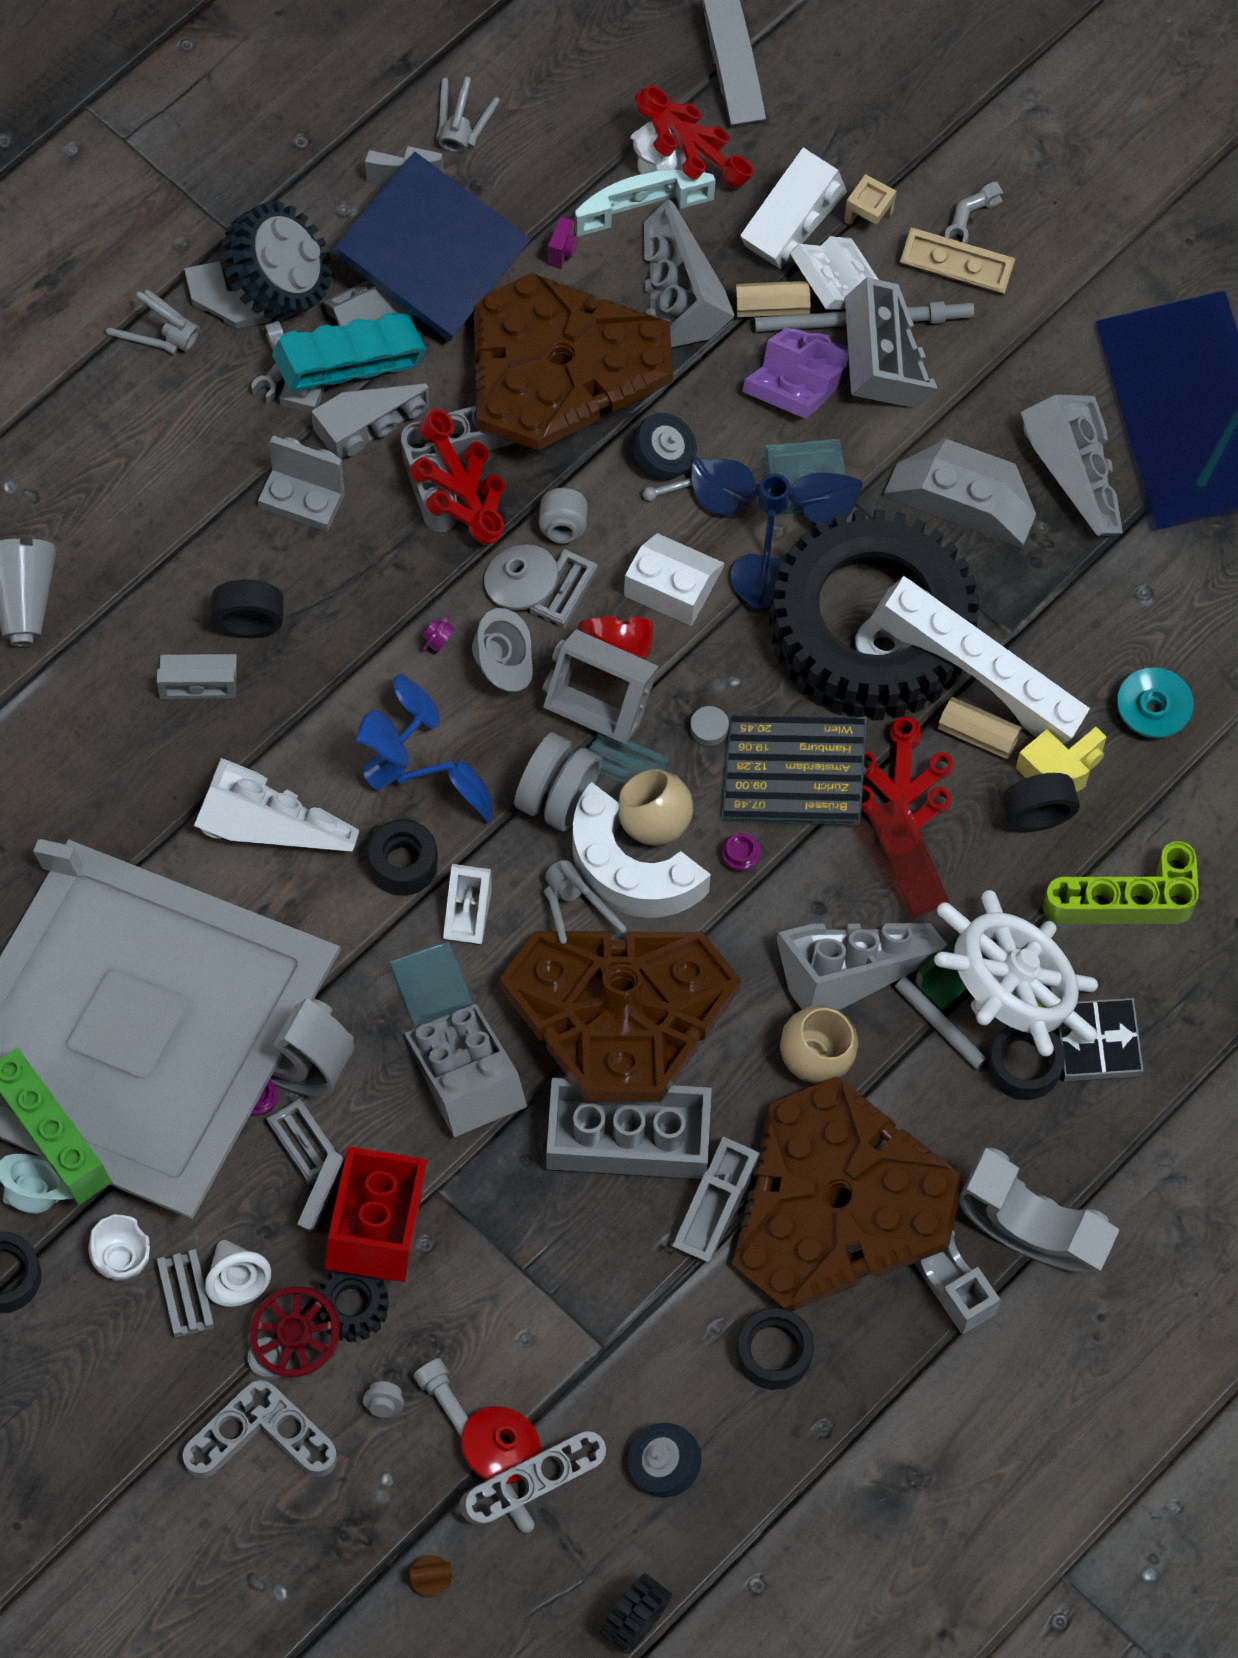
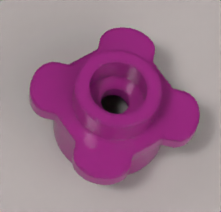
[422,614,455,653]

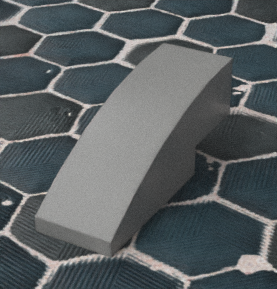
[673,1137,761,1263]

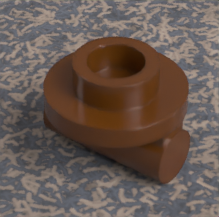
[409,1555,452,1598]

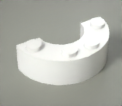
[573,782,711,918]

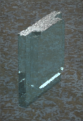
[390,942,473,1026]

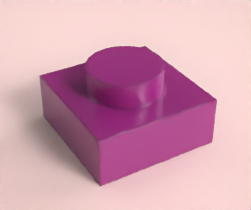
[548,217,578,269]

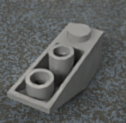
[311,383,430,459]

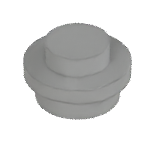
[363,1381,404,1418]

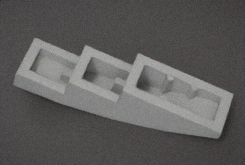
[702,0,766,127]

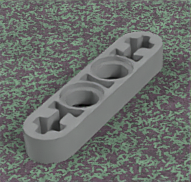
[460,1431,606,1525]

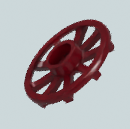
[250,1286,341,1378]

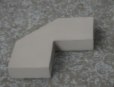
[184,261,272,329]

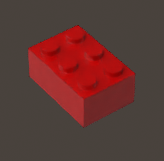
[325,1146,427,1282]

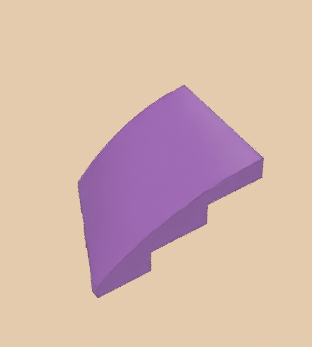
[742,328,850,419]

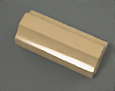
[735,281,811,317]
[938,697,1022,759]

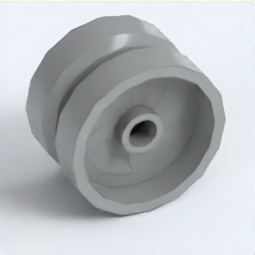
[514,732,602,832]

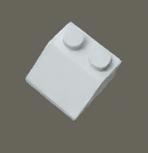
[624,533,724,626]

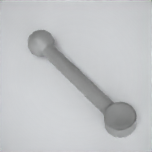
[642,478,692,501]

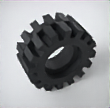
[315,1270,389,1342]
[599,1573,672,1654]

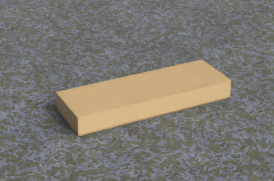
[900,227,1015,295]

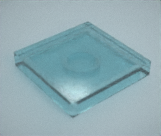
[766,439,846,517]

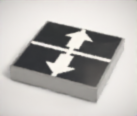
[1057,998,1144,1081]

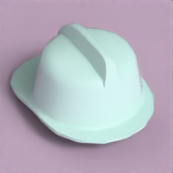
[0,1154,74,1214]

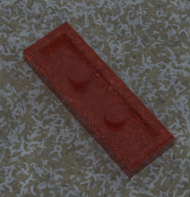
[867,796,950,918]

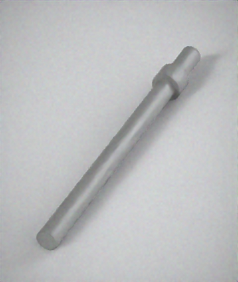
[754,301,974,332]

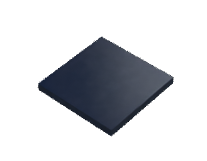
[332,151,531,342]

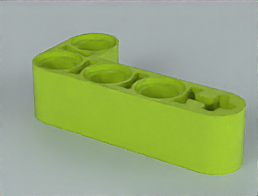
[1043,841,1199,924]

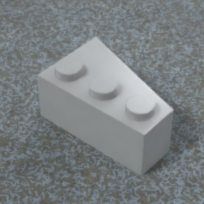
[845,277,938,408]

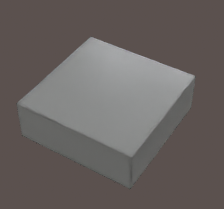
[33,839,83,877]

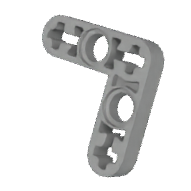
[182,1380,337,1479]

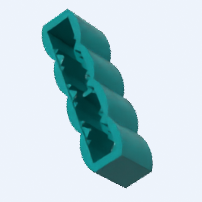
[272,313,427,391]

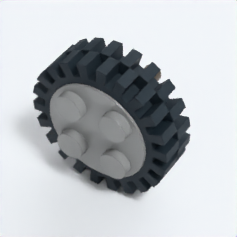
[221,201,332,321]

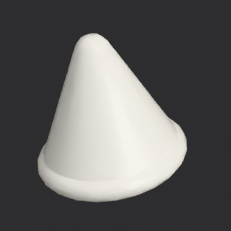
[205,1240,271,1307]

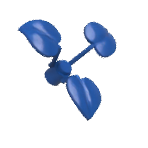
[356,674,492,824]

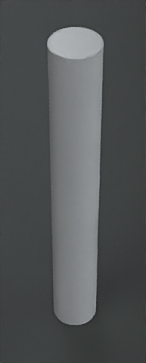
[895,977,987,1070]

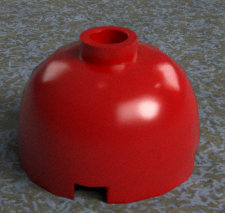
[578,617,653,677]

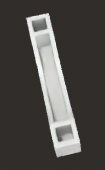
[870,576,1090,744]

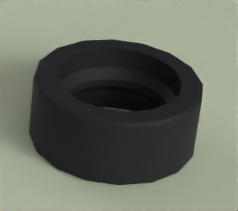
[211,579,283,638]
[1002,773,1080,832]
[988,1025,1065,1100]
[0,1232,41,1313]
[736,1307,814,1390]

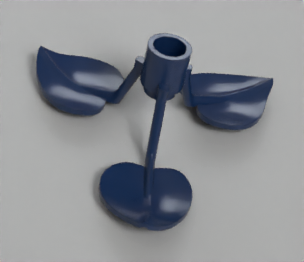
[691,457,863,610]

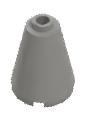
[0,538,56,647]

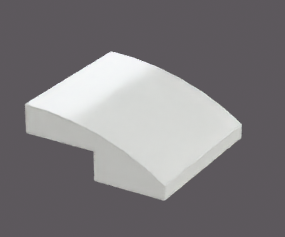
[790,236,879,309]

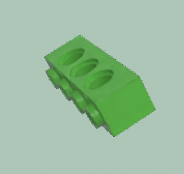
[0,1047,112,1205]

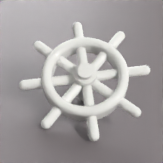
[934,890,1098,1057]

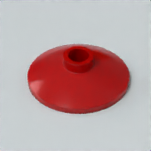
[461,1406,541,1484]

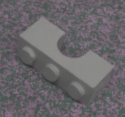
[914,1231,1001,1335]

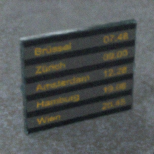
[722,715,867,825]

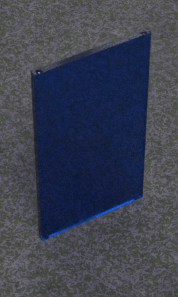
[1096,291,1238,530]

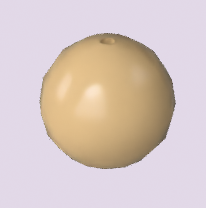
[617,770,693,846]
[780,1005,859,1084]

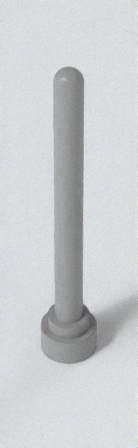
[413,1358,535,1533]

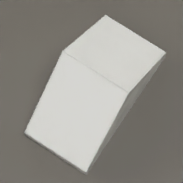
[443,864,492,944]

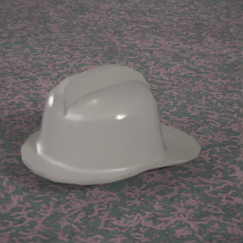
[472,608,533,692]

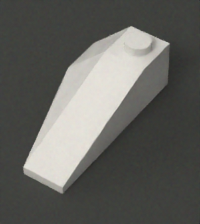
[194,758,359,851]

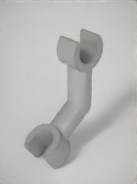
[945,182,1003,244]
[252,321,284,404]

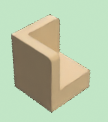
[844,174,897,225]

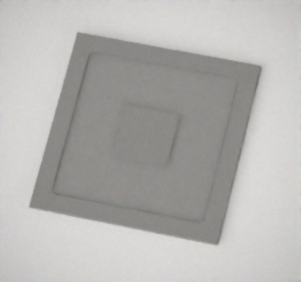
[0,840,341,1220]

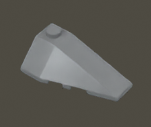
[644,199,734,347]
[1021,395,1123,536]
[777,923,947,1010]

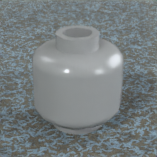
[538,487,588,544]

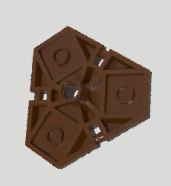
[474,273,674,451]
[499,931,741,1102]
[732,1076,964,1311]

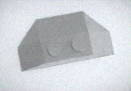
[883,439,1036,548]

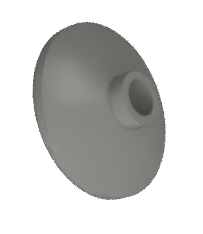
[484,544,558,610]

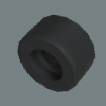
[367,819,438,896]

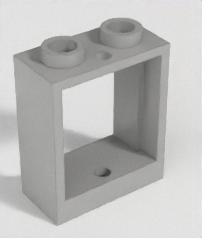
[543,629,659,744]

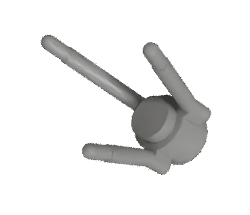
[436,76,500,153]
[106,290,200,355]
[544,860,626,944]

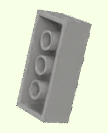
[546,1078,712,1179]

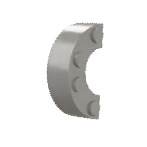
[270,998,355,1097]
[959,1148,1120,1273]

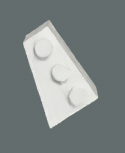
[740,148,847,269]

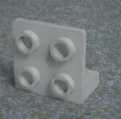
[258,436,345,532]

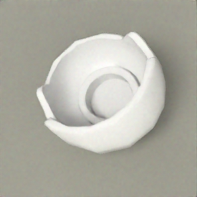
[88,1214,150,1281]

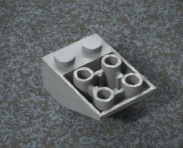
[404,1004,527,1137]

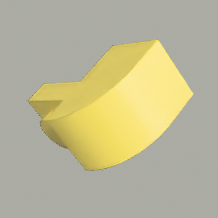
[1016,727,1106,792]

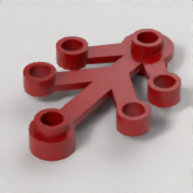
[635,85,754,188]
[409,409,505,545]
[860,717,953,856]

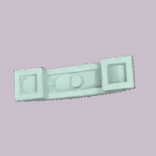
[575,170,715,237]

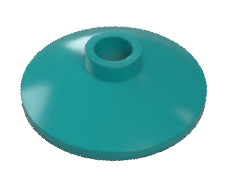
[1117,668,1194,738]

